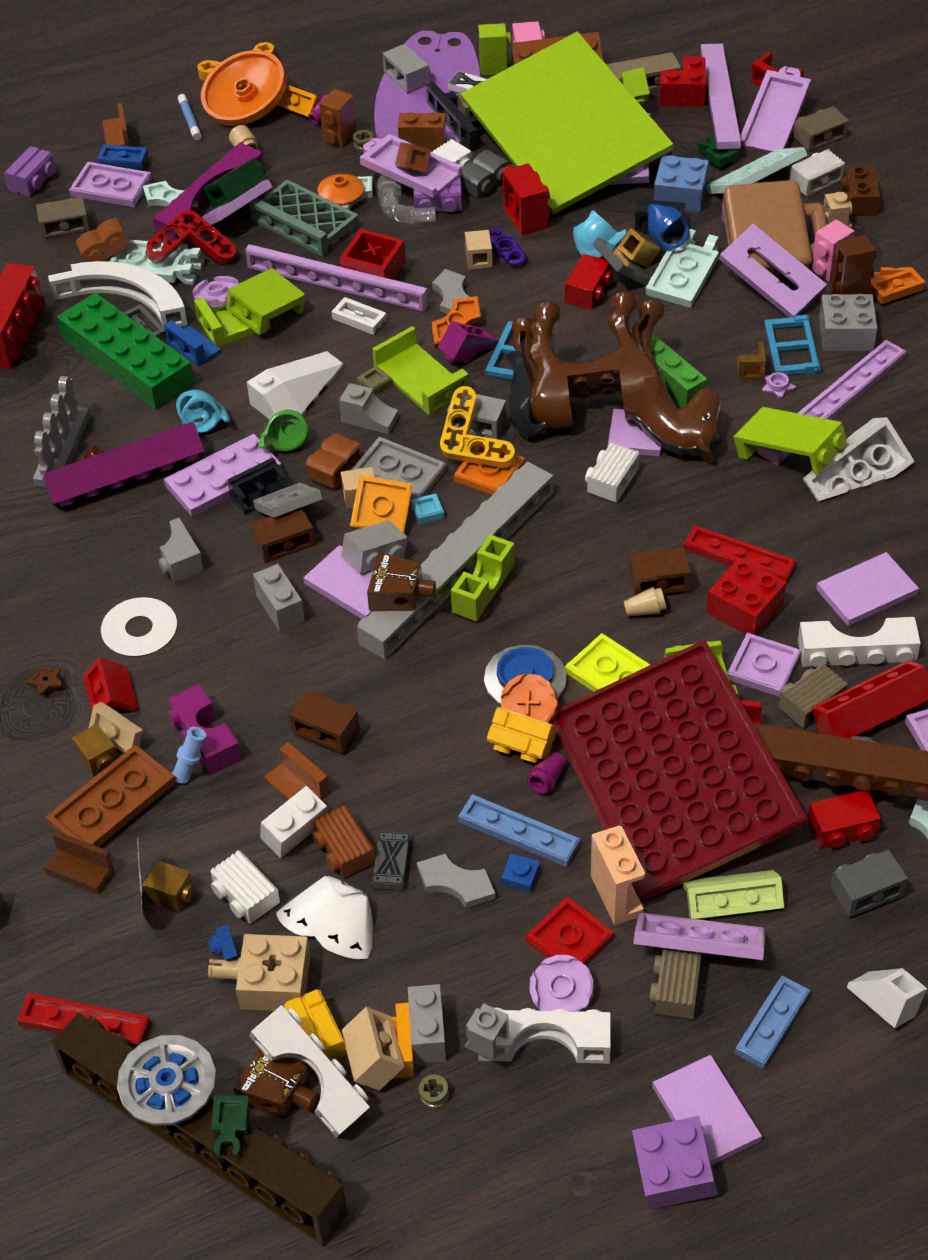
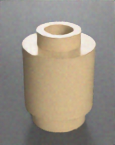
[229,125,259,150]

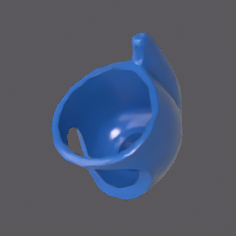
[647,204,690,250]

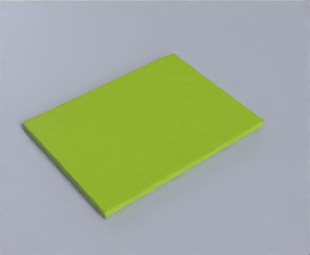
[460,31,674,215]

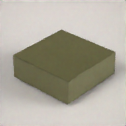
[357,366,393,395]

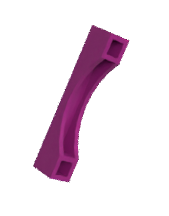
[153,142,264,240]

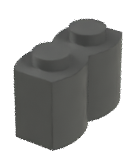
[459,150,509,198]

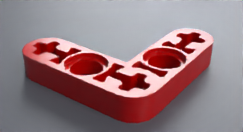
[145,210,236,265]

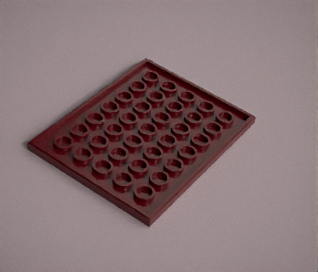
[551,640,809,903]

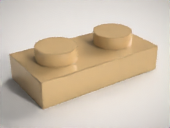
[89,702,143,753]

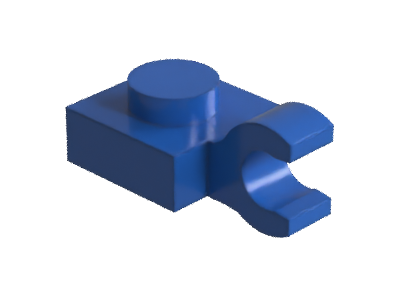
[207,925,237,960]

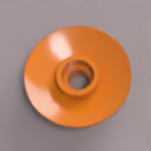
[317,174,364,206]

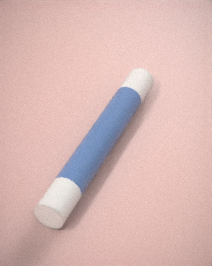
[178,94,202,140]

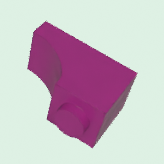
[438,321,498,363]

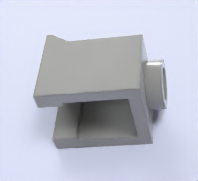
[465,1003,509,1061]

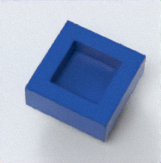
[501,854,540,893]

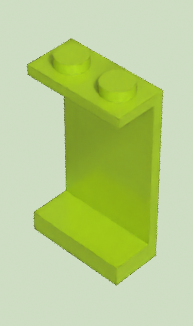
[372,326,469,415]
[733,407,847,475]

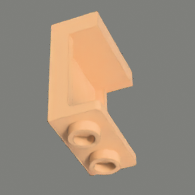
[591,826,645,925]

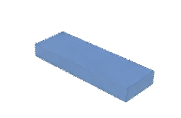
[735,975,810,1069]

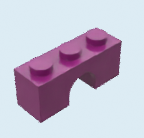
[167,684,241,775]

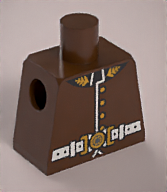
[367,552,436,611]
[233,1049,319,1119]

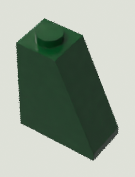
[202,157,267,209]

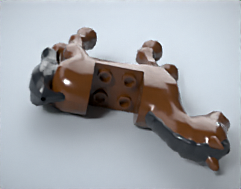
[507,292,721,464]

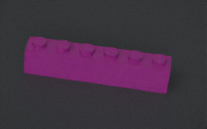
[41,421,204,507]

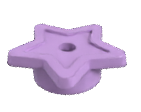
[762,372,795,399]

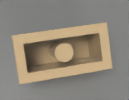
[342,1006,404,1090]

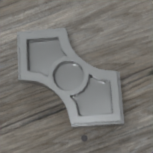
[432,269,469,314]
[417,854,495,908]

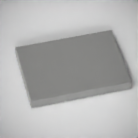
[352,437,447,500]

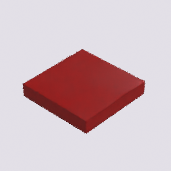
[525,897,614,965]

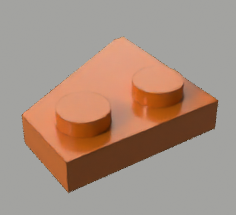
[870,267,925,304]

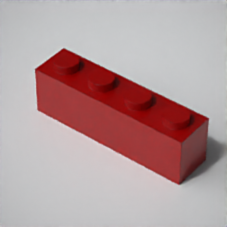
[812,660,928,738]

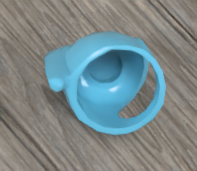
[573,210,627,258]
[176,389,230,433]

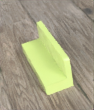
[683,870,784,919]

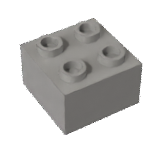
[819,294,877,351]

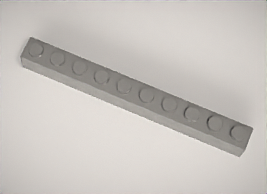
[357,461,553,660]

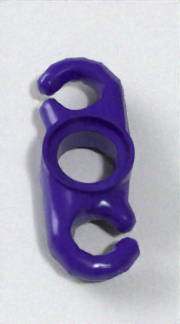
[489,228,526,266]

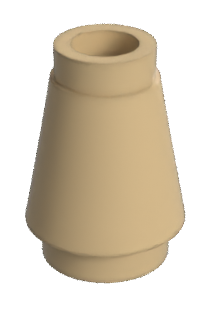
[623,587,667,617]

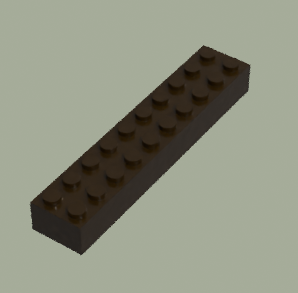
[51,1013,348,1247]

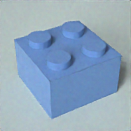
[654,155,709,212]

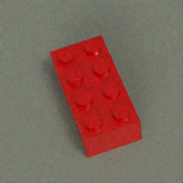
[0,263,45,369]

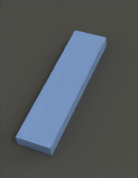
[458,794,580,867]

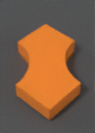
[432,296,481,348]

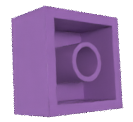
[632,1116,718,1210]

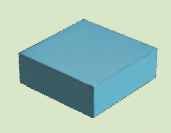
[411,494,444,525]

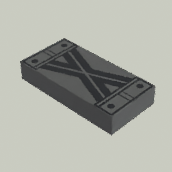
[372,831,410,890]

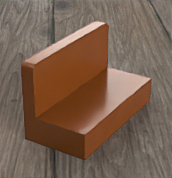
[102,103,130,146]
[265,742,330,800]

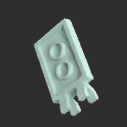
[646,228,719,308]
[109,240,204,285]

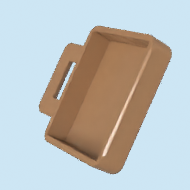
[722,180,827,279]

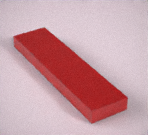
[684,525,797,582]
[17,993,151,1049]

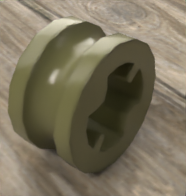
[353,130,373,152]
[419,1074,450,1108]

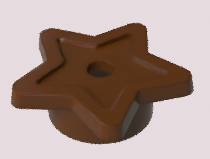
[26,665,63,695]

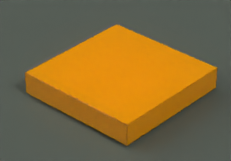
[350,475,413,533]

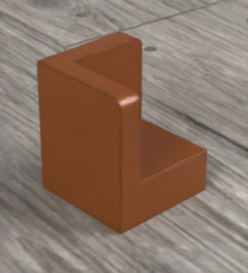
[395,142,431,173]

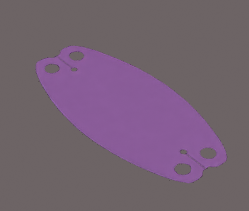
[374,31,480,151]

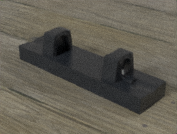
[426,82,480,151]

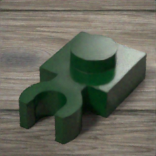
[697,136,738,168]
[211,1095,251,1158]

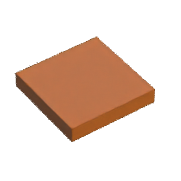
[454,445,525,495]

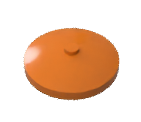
[201,50,287,126]

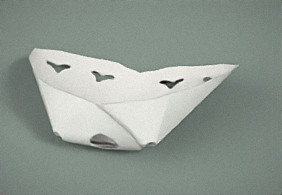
[277,876,374,959]

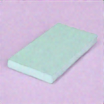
[706,147,807,194]

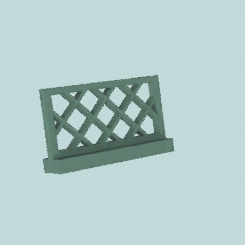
[249,180,359,257]

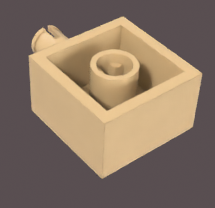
[208,934,311,1011]

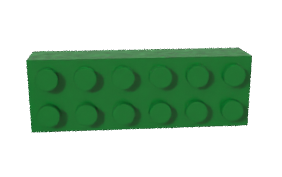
[56,293,195,410]

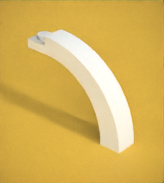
[48,261,188,329]

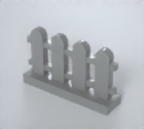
[33,376,90,487]

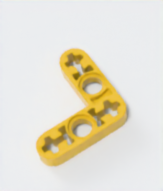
[440,386,516,468]

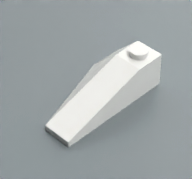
[247,351,344,420]
[803,417,914,501]

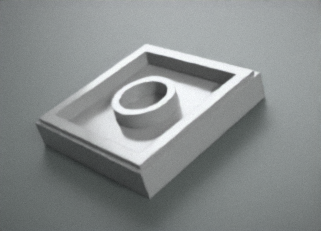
[253,483,322,517]

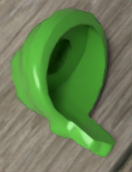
[258,409,309,452]

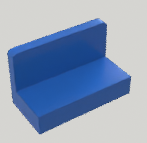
[164,320,221,367]

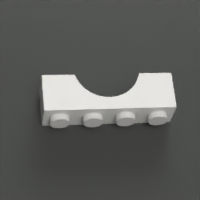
[798,617,920,667]
[249,1005,369,1138]
[478,1008,610,1064]

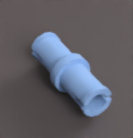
[172,727,206,783]

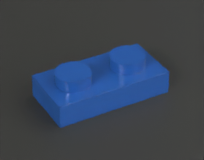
[97,144,148,169]

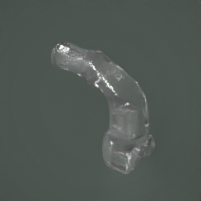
[377,174,436,225]

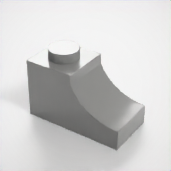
[339,383,399,434]
[158,518,204,583]

